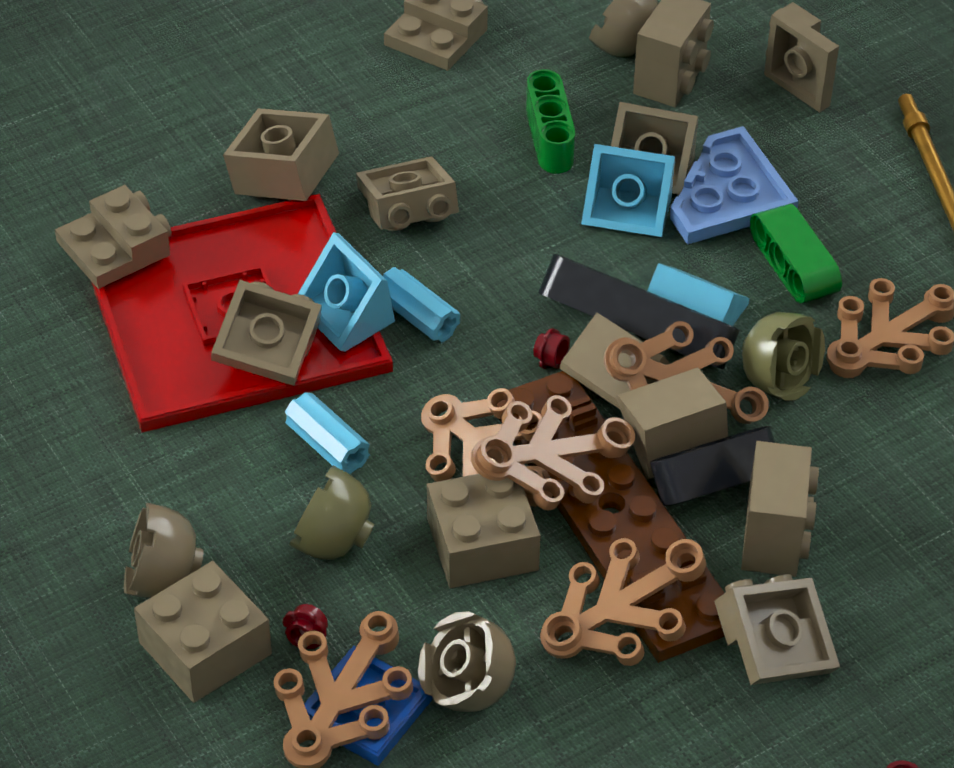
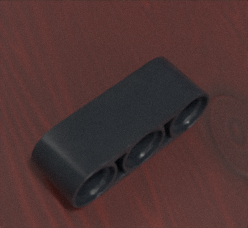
[650,426,775,506]

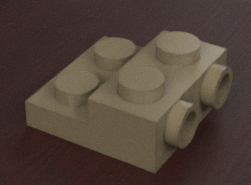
[384,0,488,71]
[764,2,839,113]
[356,156,459,231]
[55,185,172,289]
[211,280,322,386]
[714,574,840,685]

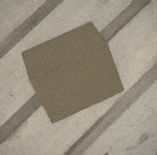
[611,102,699,195]
[560,312,671,409]
[615,367,728,480]

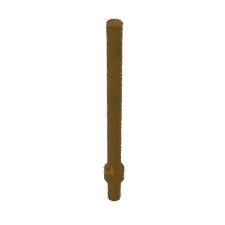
[898,94,954,231]

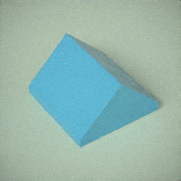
[581,144,675,237]
[298,232,395,351]
[647,263,749,326]

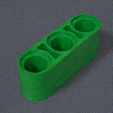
[526,69,575,174]
[750,203,842,304]

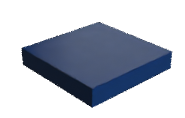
[304,645,433,766]

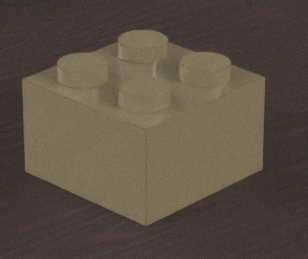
[633,0,714,107]
[223,108,339,201]
[741,441,819,577]
[427,474,540,588]
[134,561,272,703]

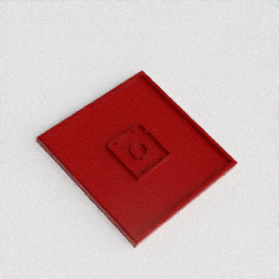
[91,194,393,433]

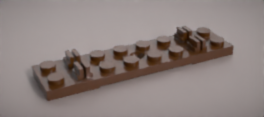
[496,371,725,663]

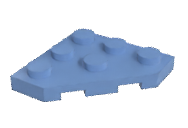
[670,126,798,245]

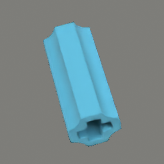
[383,267,460,343]
[285,392,370,474]

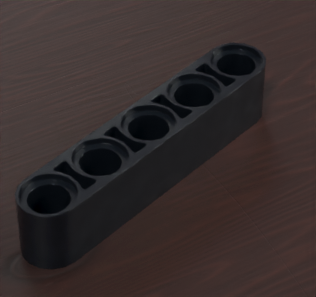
[538,254,740,370]

